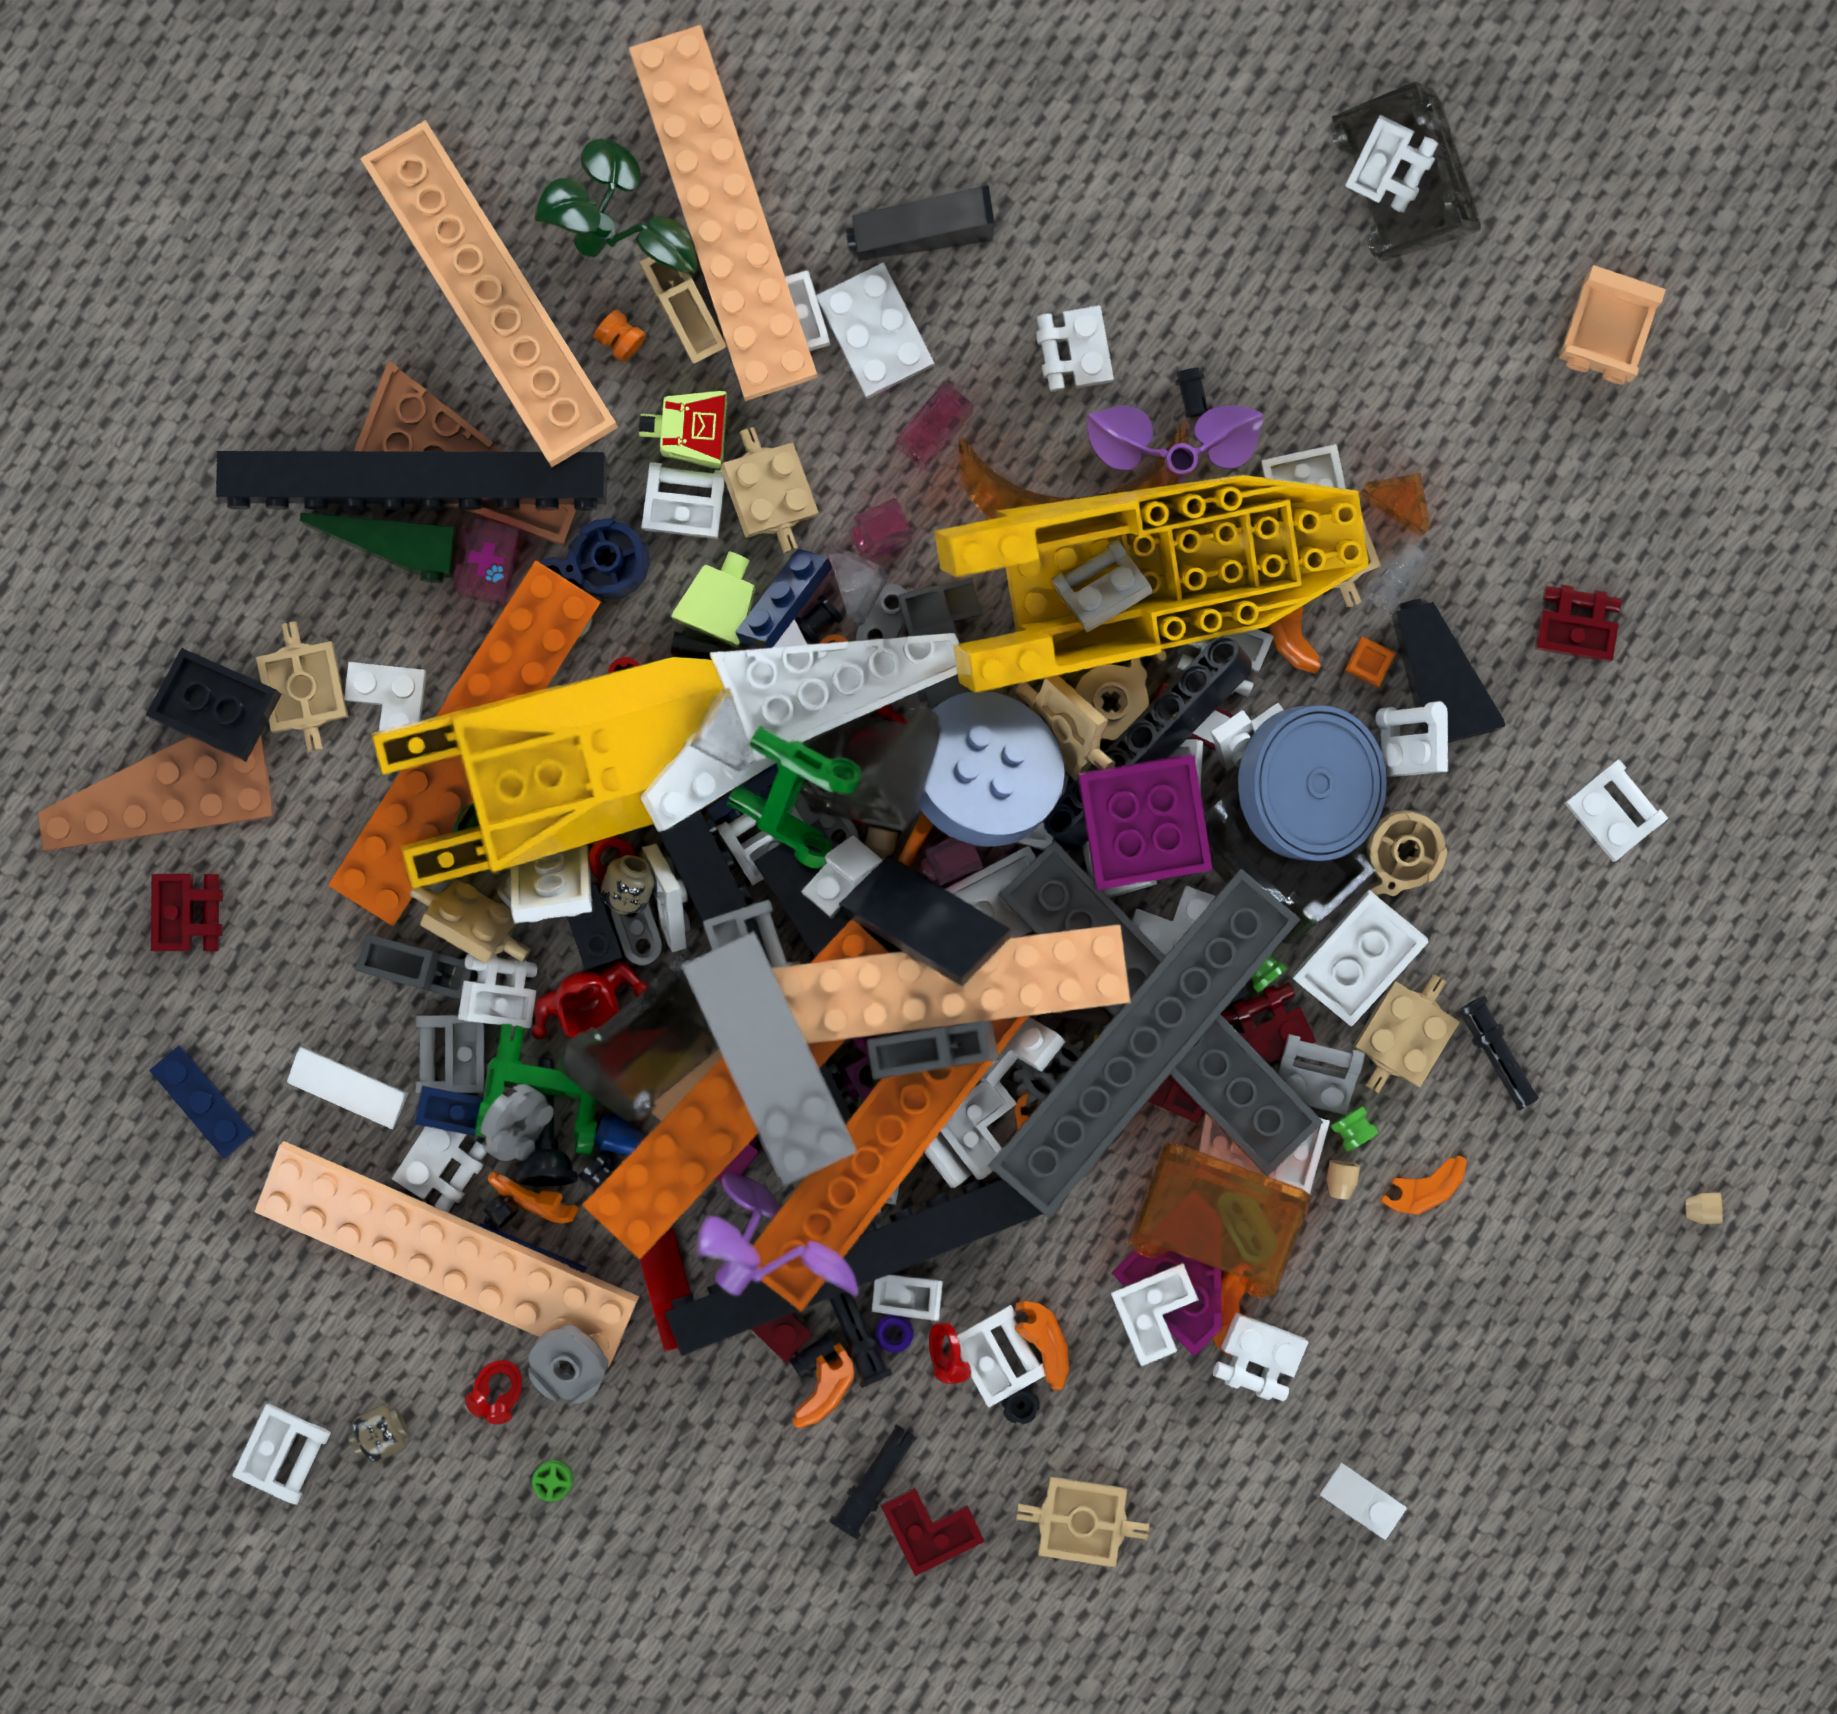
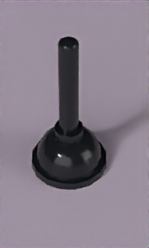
[516,1058,578,1186]

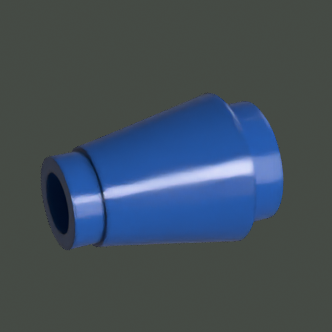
[594,1114,647,1155]

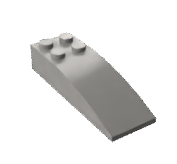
[682,931,857,1186]

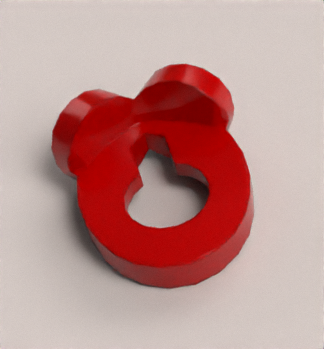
[589,835,640,887]
[929,1322,971,1384]
[465,1360,522,1424]

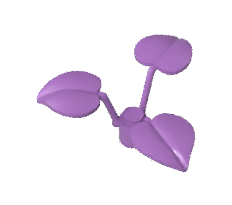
[1087,405,1264,484]
[699,1172,858,1298]

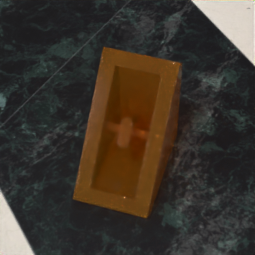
[1359,473,1430,538]

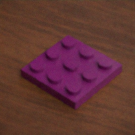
[1078,754,1213,890]

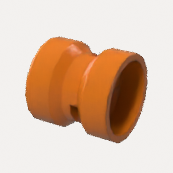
[593,309,647,363]

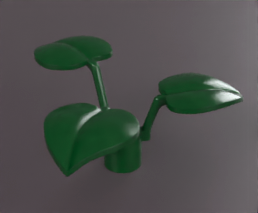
[535,138,697,275]

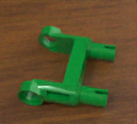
[727,726,862,868]
[475,1024,602,1155]

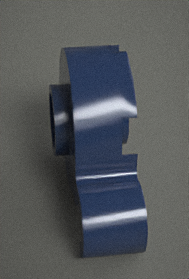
[540,518,650,600]

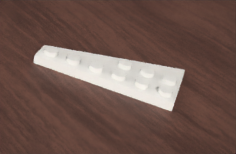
[640,619,829,831]
[709,633,959,761]

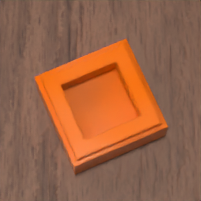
[1344,636,1396,688]

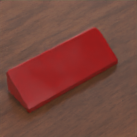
[639,1228,691,1352]

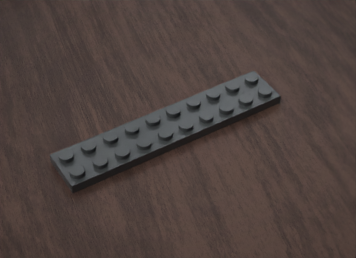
[998,841,1323,1176]
[988,869,1300,1217]

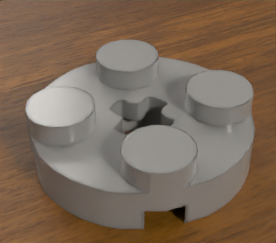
[481,1084,553,1161]
[528,1325,608,1403]

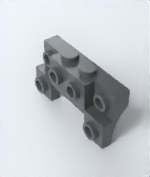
[898,577,1005,711]

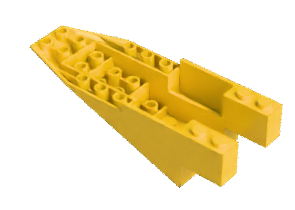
[934,475,1369,693]
[371,657,759,889]

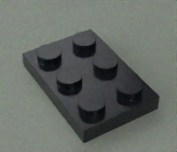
[146,648,282,762]

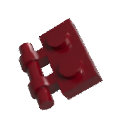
[1535,584,1622,662]
[151,874,223,952]
[1221,982,1316,1064]

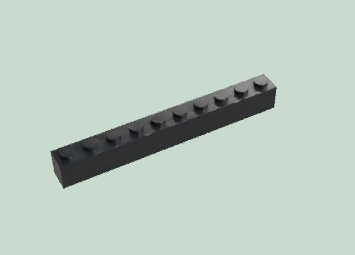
[216,451,607,511]
[657,809,857,1125]
[665,1175,1043,1356]

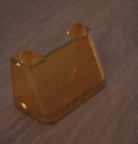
[1127,1143,1312,1298]

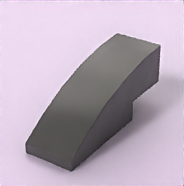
[355,934,478,1000]
[867,1021,998,1079]

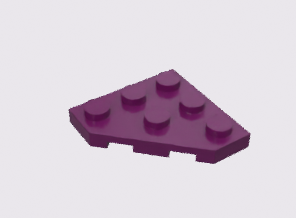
[1111,1191,1222,1356]

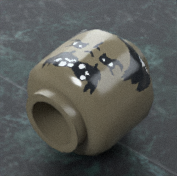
[600,855,656,915]
[348,1405,410,1463]

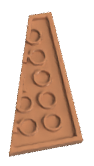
[354,360,578,547]
[38,732,274,851]

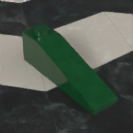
[300,513,458,583]

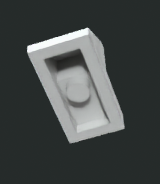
[801,835,883,919]
[872,1274,942,1321]
[1320,1462,1407,1540]

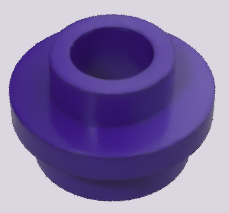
[875,1314,914,1353]

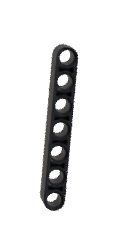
[1043,636,1252,850]

